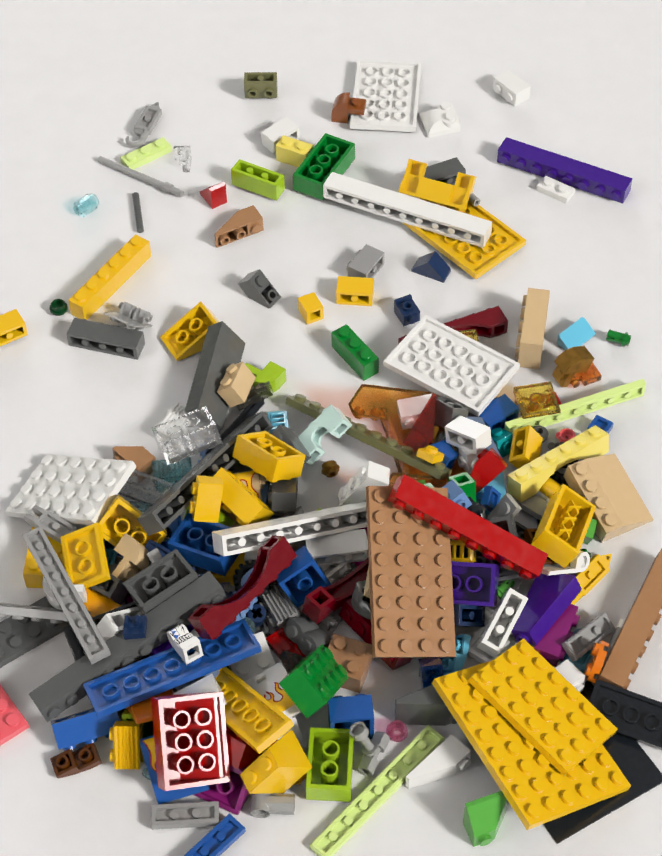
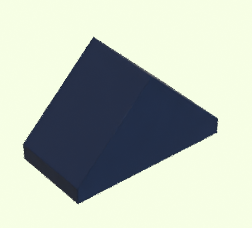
[411,251,451,283]

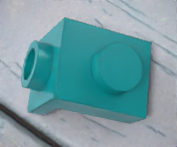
[491,428,513,458]

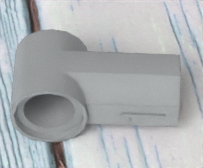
[250,793,295,818]

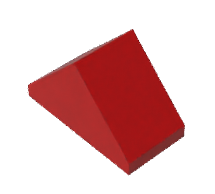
[199,182,227,209]

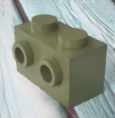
[244,72,278,99]

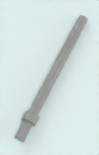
[98,156,184,197]

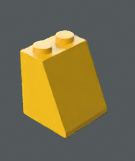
[240,730,313,794]

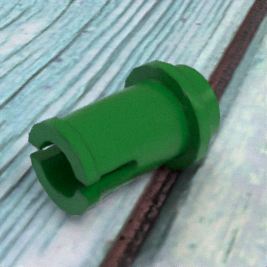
[606,329,631,347]

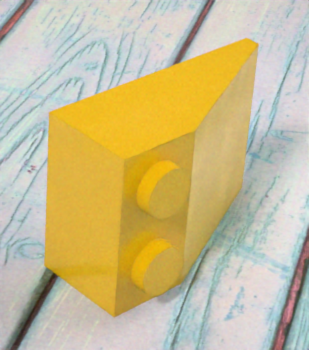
[160,301,219,361]

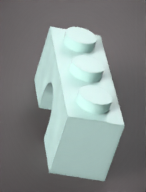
[297,404,352,465]

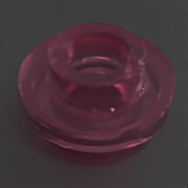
[386,720,408,742]

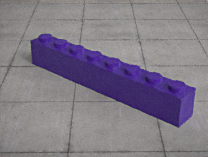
[497,137,633,204]

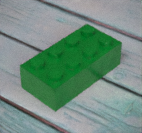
[293,133,355,200]
[279,644,349,718]

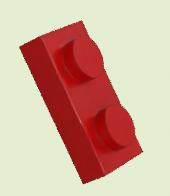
[266,627,306,671]

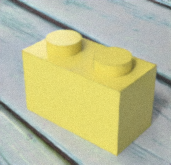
[276,135,313,167]

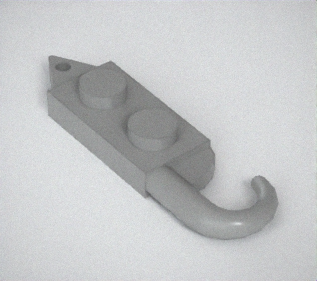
[125,102,162,147]

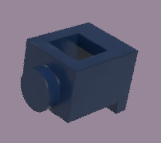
[394,294,420,327]

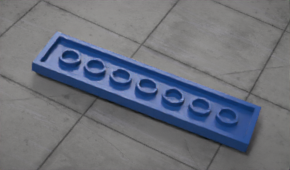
[83,619,262,719]

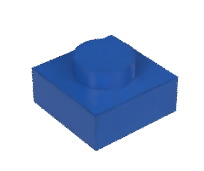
[587,415,614,434]

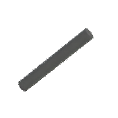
[132,192,144,233]

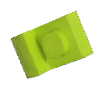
[245,361,286,395]

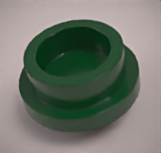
[50,299,68,316]

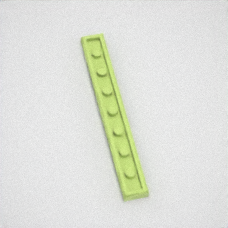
[504,379,646,434]
[310,725,445,856]

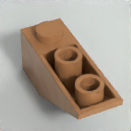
[214,205,264,248]

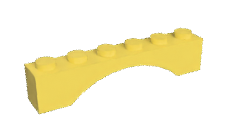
[507,425,609,503]

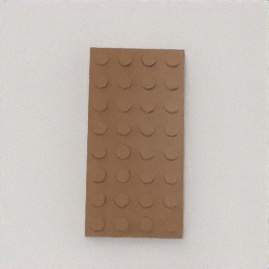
[366,486,456,658]

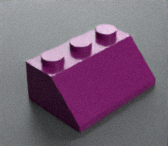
[193,765,250,815]

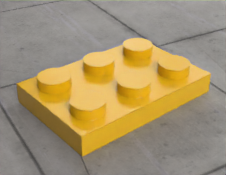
[60,522,111,589]

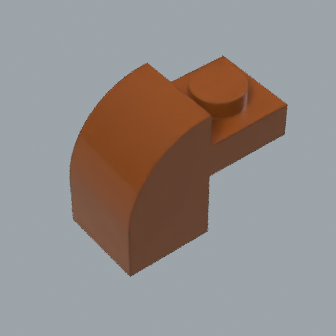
[331,92,366,123]

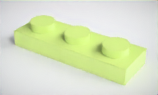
[120,137,172,170]

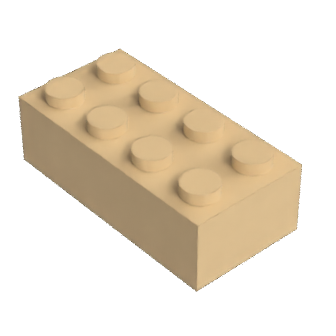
[515,288,550,370]

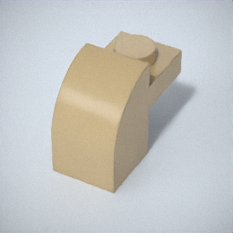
[112,533,150,582]

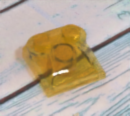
[513,381,561,419]

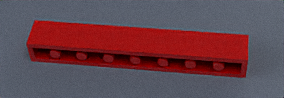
[387,474,548,580]

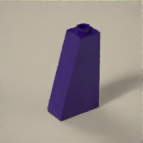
[511,573,582,645]

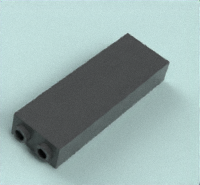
[184,321,246,434]

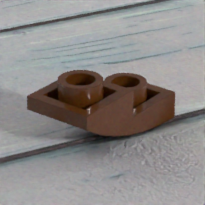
[50,743,102,778]

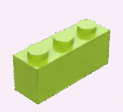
[231,159,285,201]

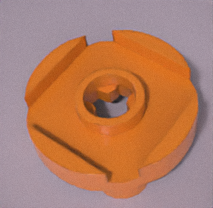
[583,640,609,684]

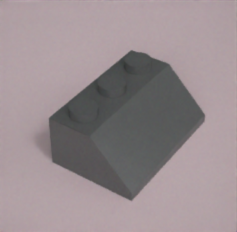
[123,549,199,615]

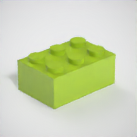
[306,727,354,802]

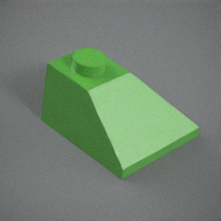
[463,791,508,847]

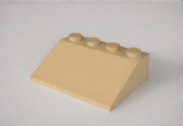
[563,454,654,543]

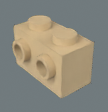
[217,362,256,408]

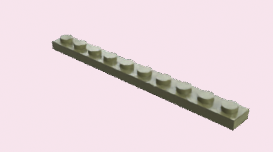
[285,394,452,480]

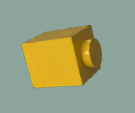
[298,292,324,325]

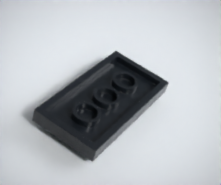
[589,679,662,750]

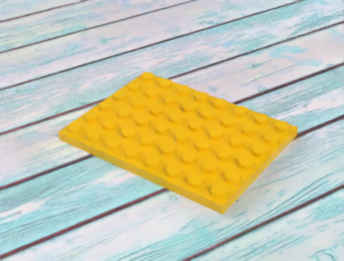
[432,647,631,830]

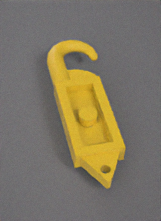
[571,554,612,605]

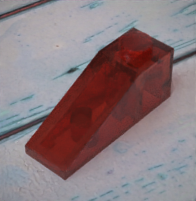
[403,393,438,452]

